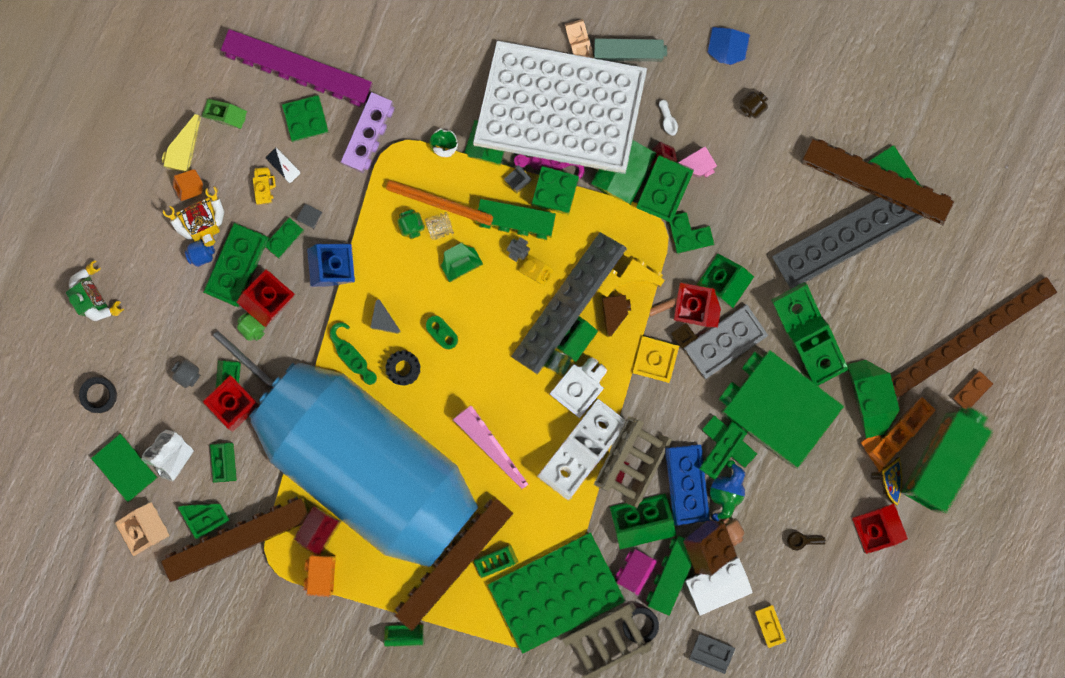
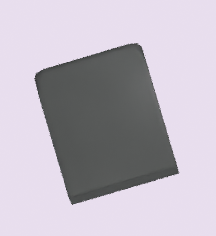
[296,204,323,229]

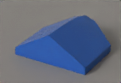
[708,27,750,65]

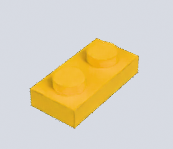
[754,605,787,648]

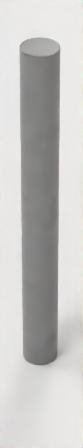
[213,331,274,387]

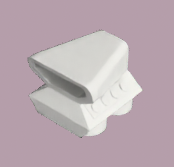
[141,429,194,482]

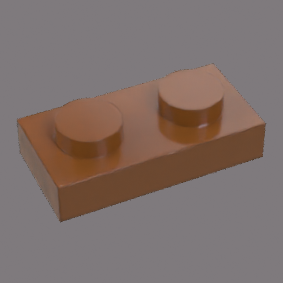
[952,371,993,409]

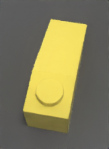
[162,114,201,172]

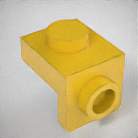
[519,255,553,286]

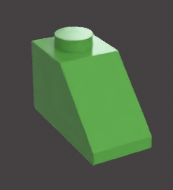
[202,99,247,129]

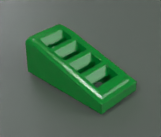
[474,545,518,578]

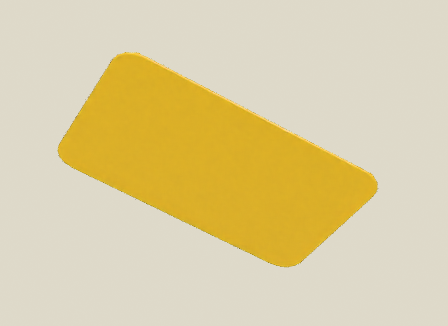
[264,140,669,648]

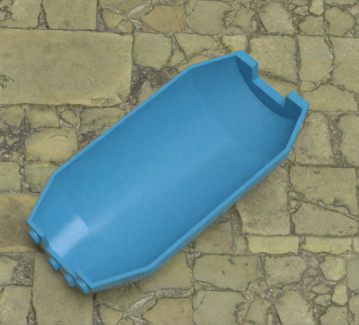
[249,363,478,567]

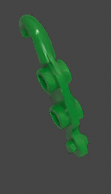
[329,322,377,385]

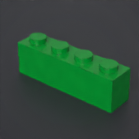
[476,199,556,240]
[646,535,692,616]

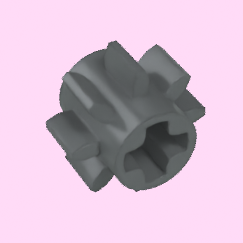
[506,237,530,262]

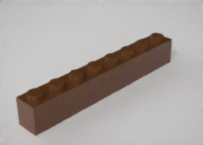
[803,139,954,226]
[161,496,310,582]
[395,498,514,631]

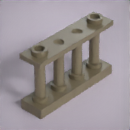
[594,416,672,508]
[562,602,654,678]

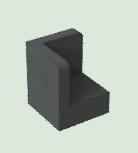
[504,165,531,194]

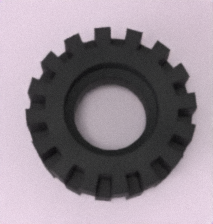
[385,351,421,386]

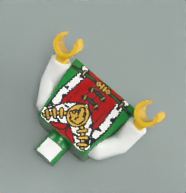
[66,261,124,321]

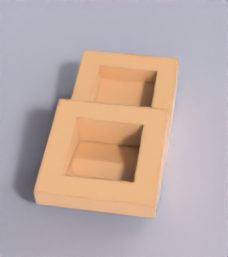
[564,19,594,58]

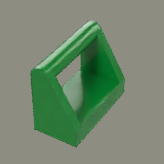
[384,624,424,647]

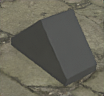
[370,299,401,334]

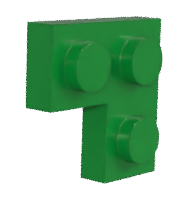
[669,212,715,254]

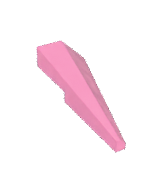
[453,406,528,489]

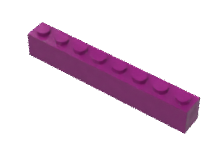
[221,29,373,107]

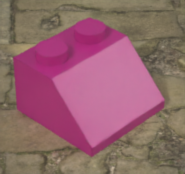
[615,549,657,595]

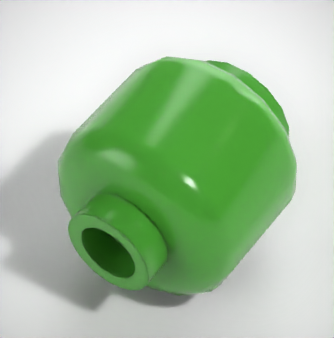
[237,312,265,341]

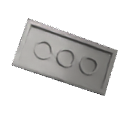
[684,304,769,379]

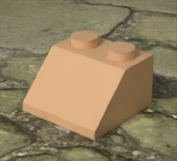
[115,502,170,556]

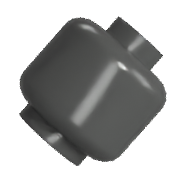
[171,359,201,388]

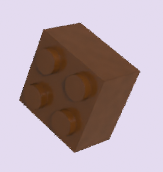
[683,520,737,576]

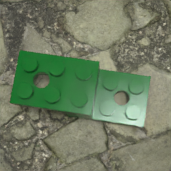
[771,282,849,386]

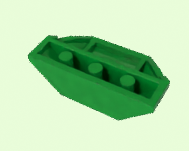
[847,360,900,439]

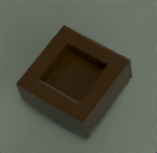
[671,323,697,349]

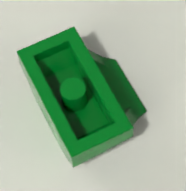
[441,243,483,282]

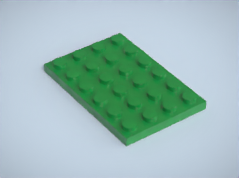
[488,532,626,654]

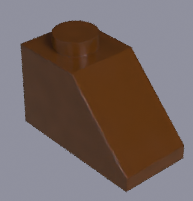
[602,295,631,337]

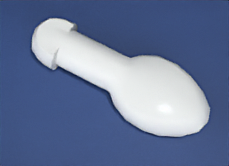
[659,100,678,136]

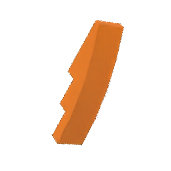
[869,397,936,467]

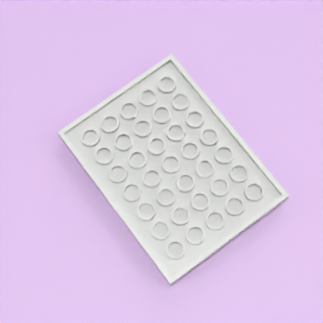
[474,41,647,174]

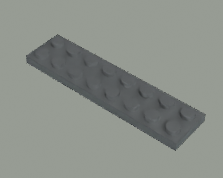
[772,198,924,289]
[511,232,627,374]

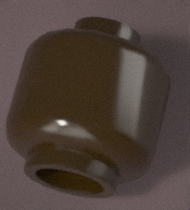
[740,90,768,119]

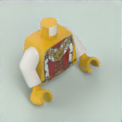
[163,186,224,247]

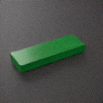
[702,415,757,468]
[699,422,748,480]

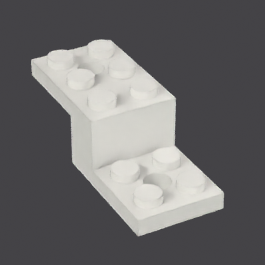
[538,399,626,500]

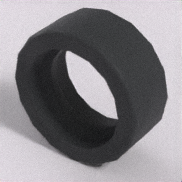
[79,377,117,413]
[622,607,659,643]

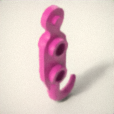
[514,154,585,179]

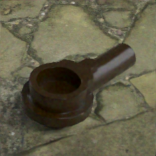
[787,531,826,551]

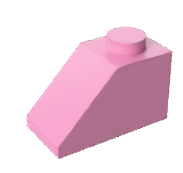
[678,146,717,178]

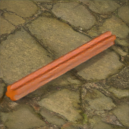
[386,180,493,225]

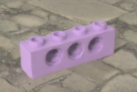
[341,92,395,173]

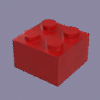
[237,269,295,328]

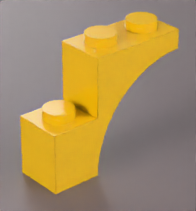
[596,259,665,298]

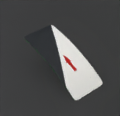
[266,148,300,183]

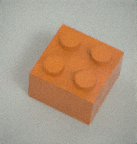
[304,555,336,597]

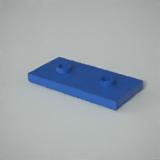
[665,445,710,525]

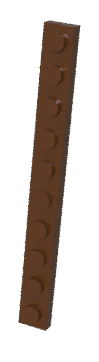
[892,277,1058,398]

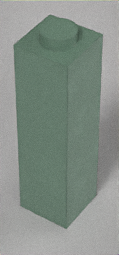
[594,39,667,62]

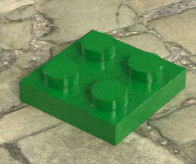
[282,95,329,142]

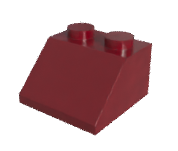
[294,506,342,555]

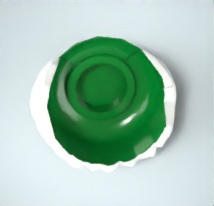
[429,129,458,157]

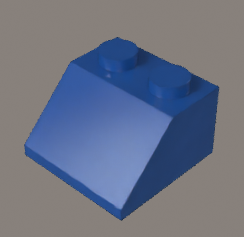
[307,244,355,287]

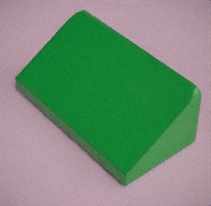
[215,361,241,389]
[210,443,237,483]

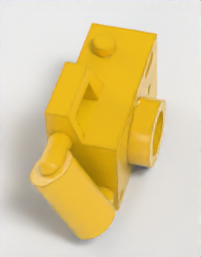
[253,167,276,205]

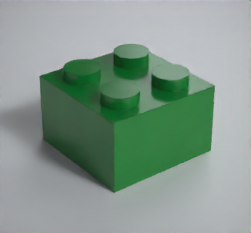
[532,166,579,215]

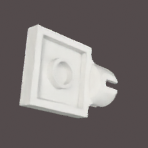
[550,357,607,418]

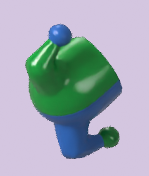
[710,460,745,521]

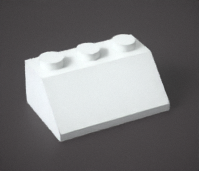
[685,557,753,615]

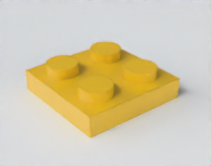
[632,336,679,383]

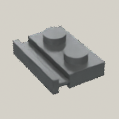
[689,633,735,674]

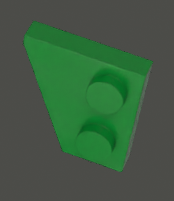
[178,503,230,539]

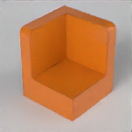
[173,169,203,201]

